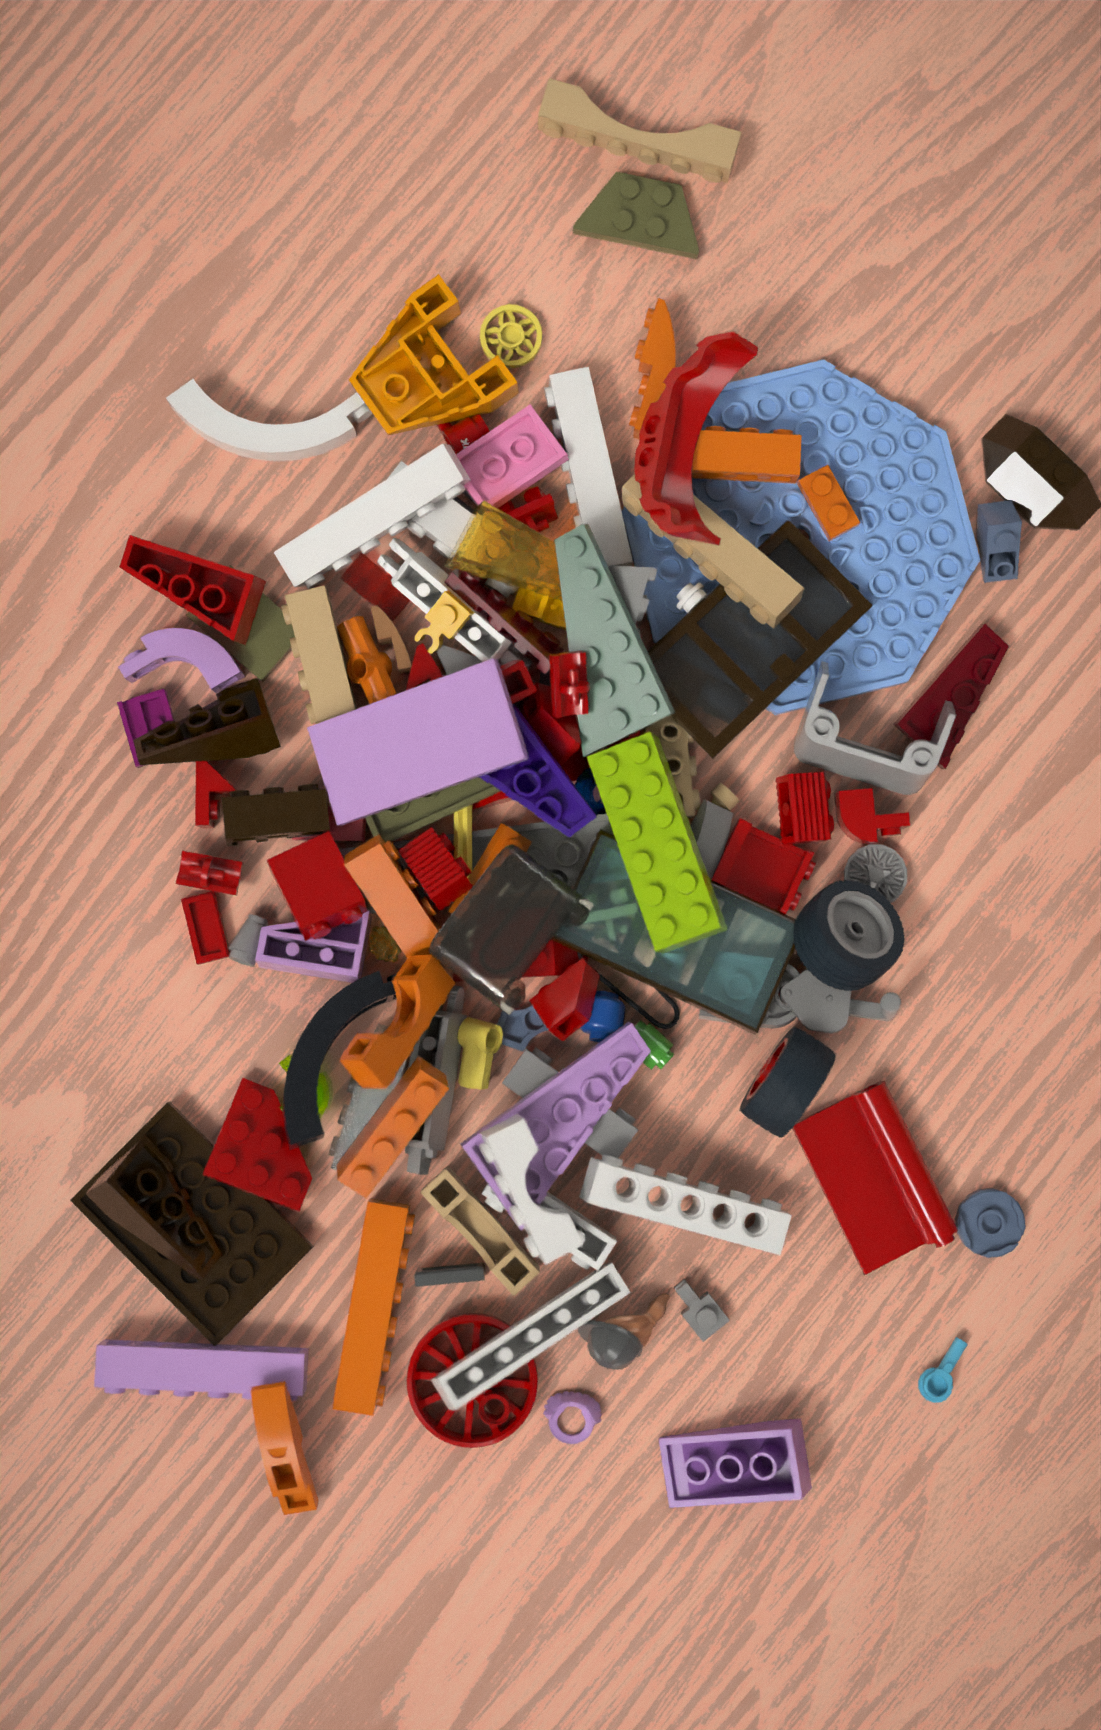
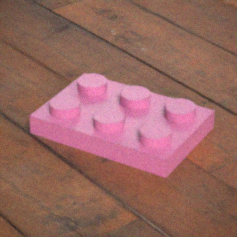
[456,404,569,517]

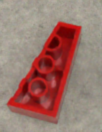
[119,535,266,645]

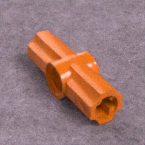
[337,616,396,704]

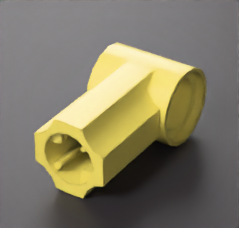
[458,1017,503,1090]

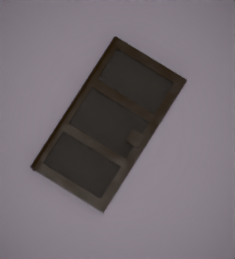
[647,520,873,759]

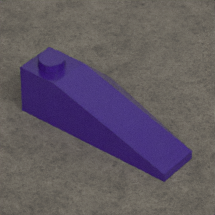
[479,704,597,838]

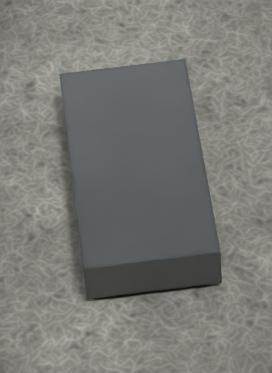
[414,1262,485,1287]

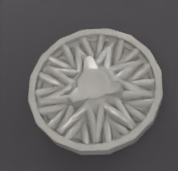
[844,844,907,903]

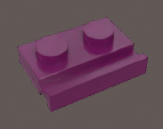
[117,688,175,768]

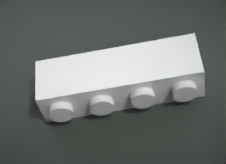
[387,461,509,580]

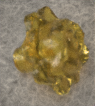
[369,926,402,963]

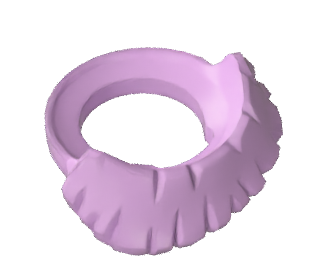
[543,1391,601,1444]

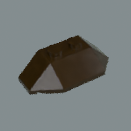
[981,414,1101,531]

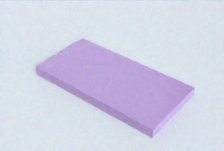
[307,658,529,825]

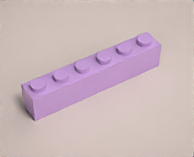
[94,1339,309,1401]

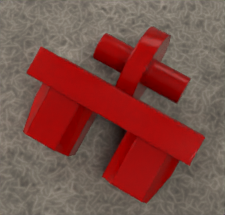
[495,486,558,545]
[549,651,590,718]
[175,850,244,896]

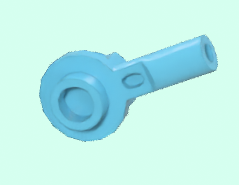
[918,1337,968,1403]

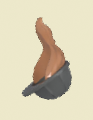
[578,1293,670,1370]

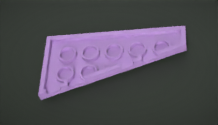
[460,1022,651,1230]

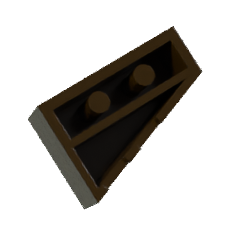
[222,784,330,846]

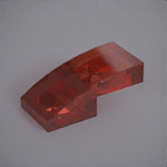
[339,552,411,622]

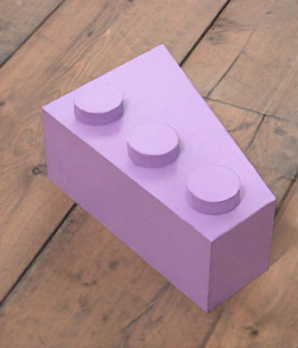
[255,910,372,983]

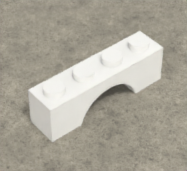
[479,1114,583,1265]

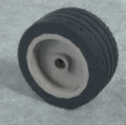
[793,880,905,991]

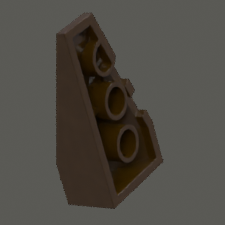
[133,678,281,765]

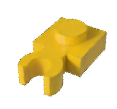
[414,590,474,654]

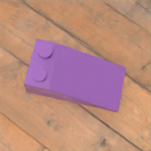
[659,1418,812,1508]

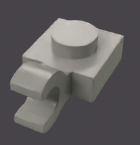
[674,1279,730,1342]

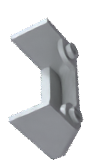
[794,661,956,795]

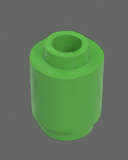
[635,1020,675,1070]

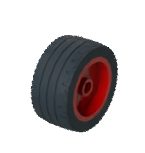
[739,1027,836,1138]

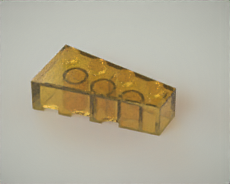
[444,501,562,601]

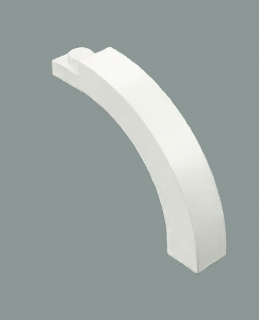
[166,379,372,461]

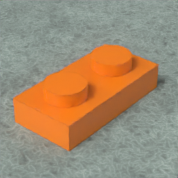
[797,464,860,542]

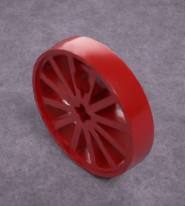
[407,1313,538,1448]

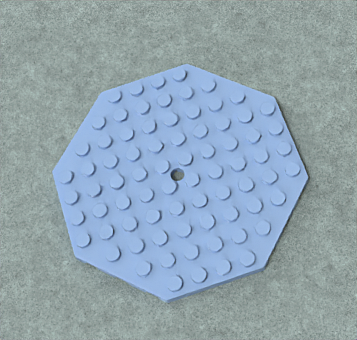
[621,360,980,715]

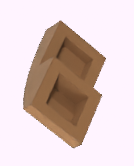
[371,606,412,675]

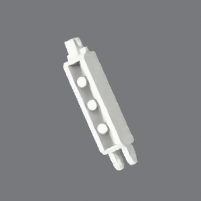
[377,538,533,670]

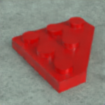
[203,1078,313,1212]

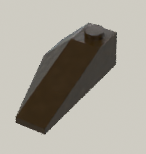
[86,1135,222,1280]

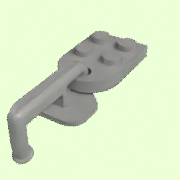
[699,951,901,1033]

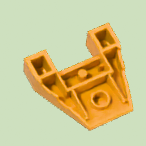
[348,274,519,435]

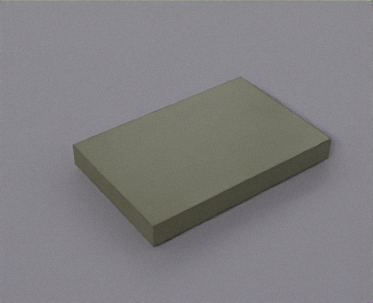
[186,565,295,682]

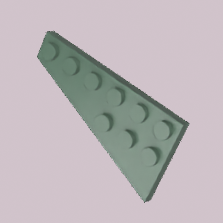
[554,524,675,757]

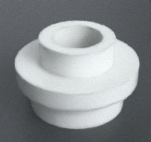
[676,582,707,613]

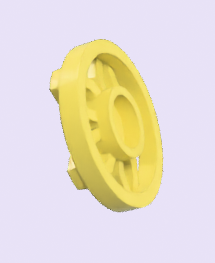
[480,304,542,368]

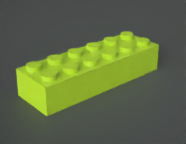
[587,732,728,954]

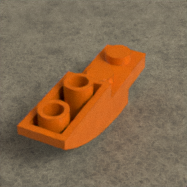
[629,298,676,440]
[251,1381,319,1515]

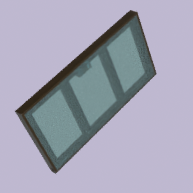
[549,829,796,1035]

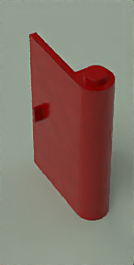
[792,1081,958,1275]

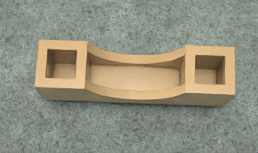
[420,1166,540,1296]

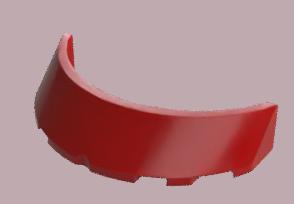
[634,331,758,546]

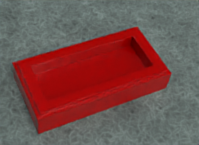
[181,891,231,965]

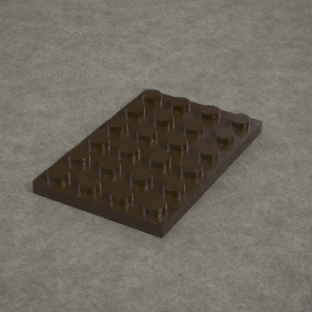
[70,1102,314,1347]

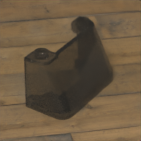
[429,844,594,1015]

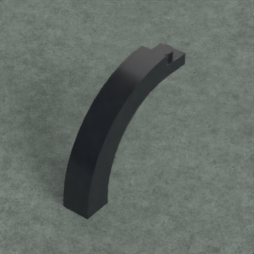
[283,971,397,1150]

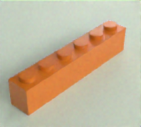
[332,1198,415,1416]

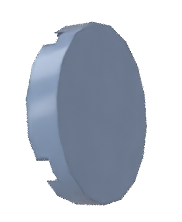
[955,1188,1025,1258]

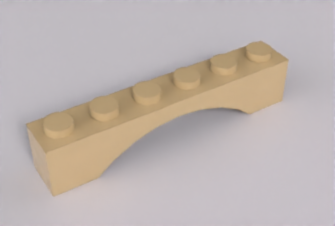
[538,78,741,183]

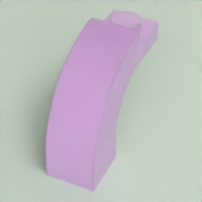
[118,628,245,694]

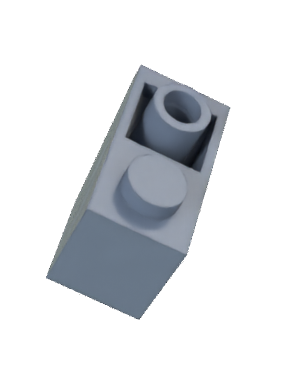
[976,500,1022,583]

